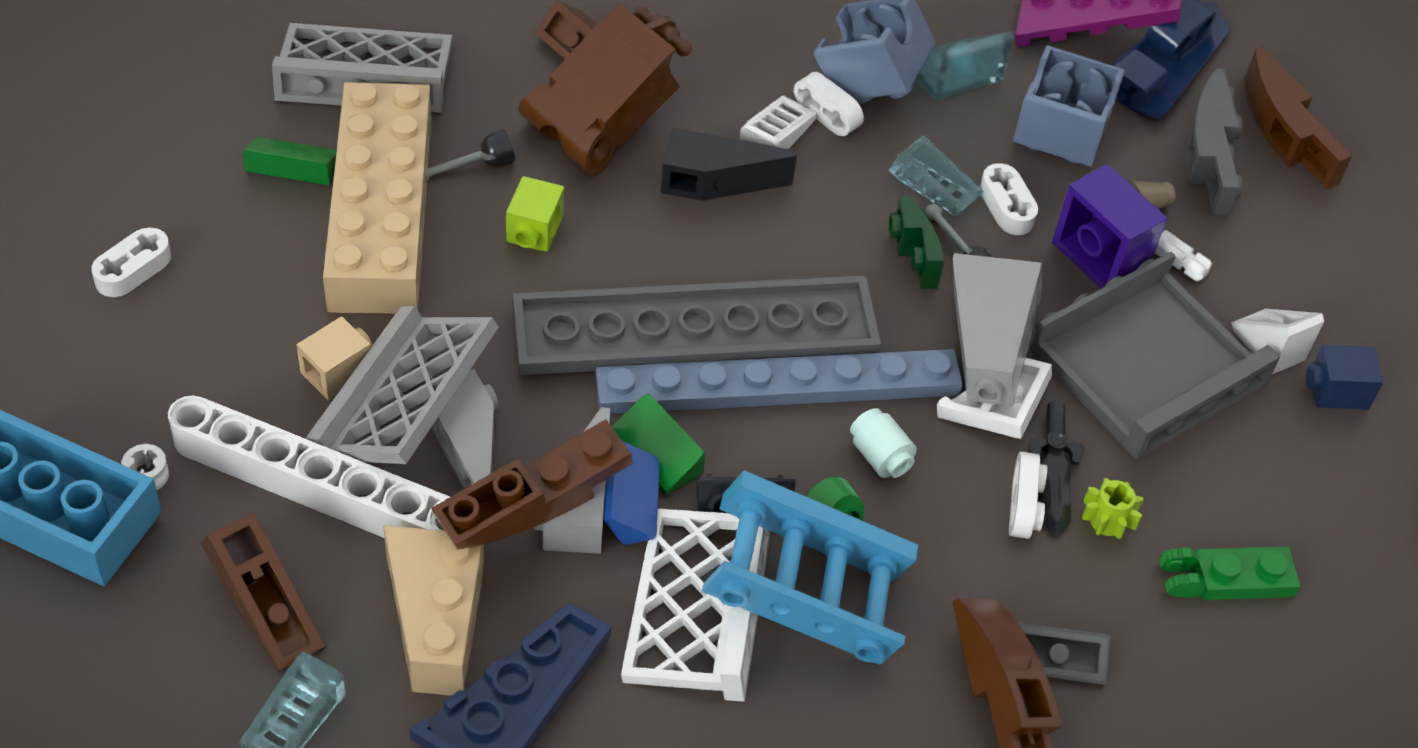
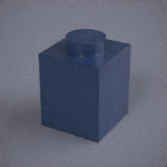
[1306,345,1383,410]

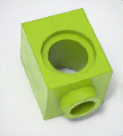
[506,176,564,252]

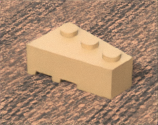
[383,525,484,696]

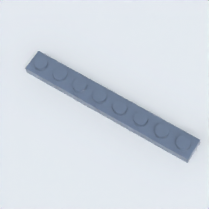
[595,349,963,414]

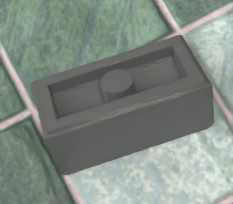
[1017,622,1111,685]

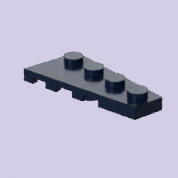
[409,602,611,748]

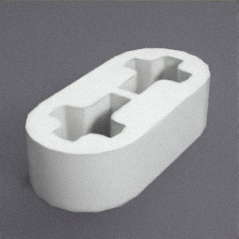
[794,72,864,136]
[979,163,1038,235]
[91,227,171,297]

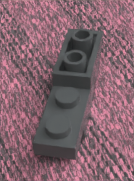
[1185,69,1243,216]

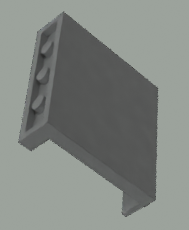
[1031,252,1280,460]

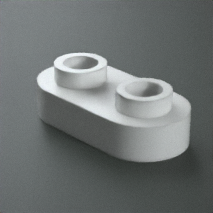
[1009,451,1047,539]

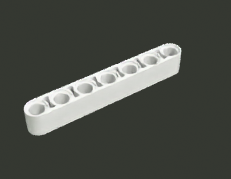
[168,395,449,538]

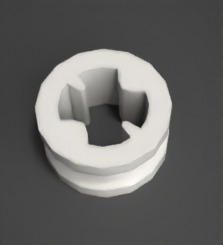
[121,444,169,490]

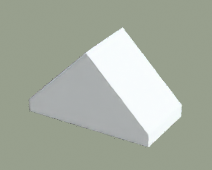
[1231,309,1324,374]

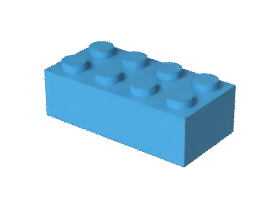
[0,410,162,587]

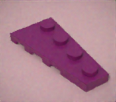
[1015,0,1182,47]

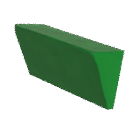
[243,137,337,185]
[612,393,705,496]

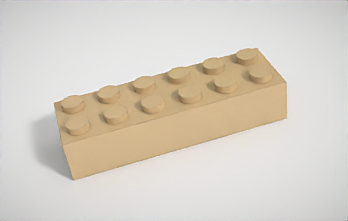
[323,82,432,314]

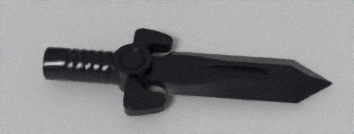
[1028,401,1084,538]

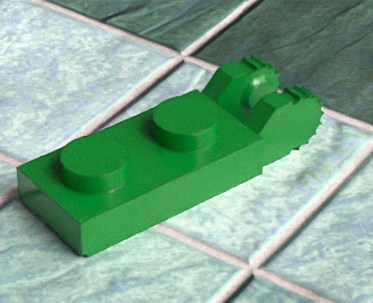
[1159,546,1301,600]

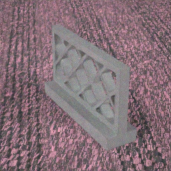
[272,23,452,113]
[305,306,499,464]

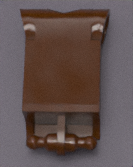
[519,3,692,176]

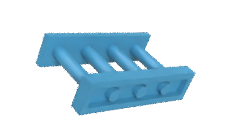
[702,470,918,665]

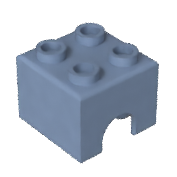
[814,0,935,103]
[1013,45,1125,167]

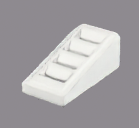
[739,95,817,149]

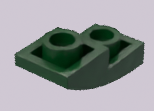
[888,195,945,289]

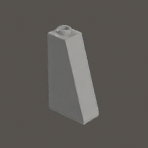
[952,253,1042,406]

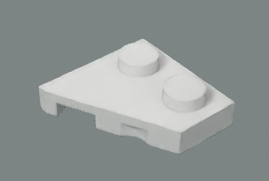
[937,358,1052,439]

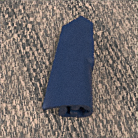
[1110,0,1230,119]

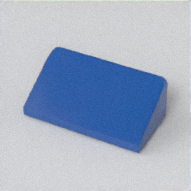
[603,441,660,545]

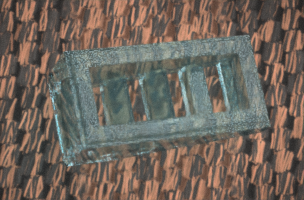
[888,135,984,217]
[239,651,346,748]

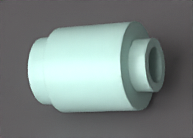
[850,408,917,478]

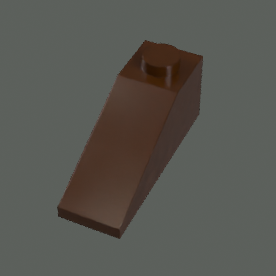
[201,512,325,672]

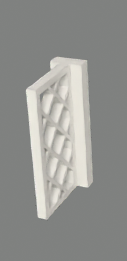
[621,509,771,702]

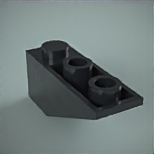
[661,128,798,201]

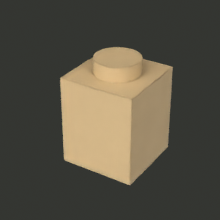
[296,316,373,401]

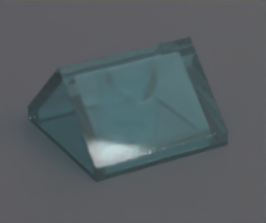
[917,31,1013,101]

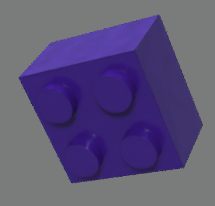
[1052,164,1168,289]

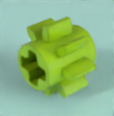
[1082,478,1144,539]

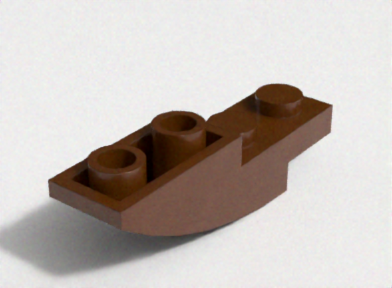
[1245,46,1352,189]
[432,419,634,550]
[952,598,1063,748]

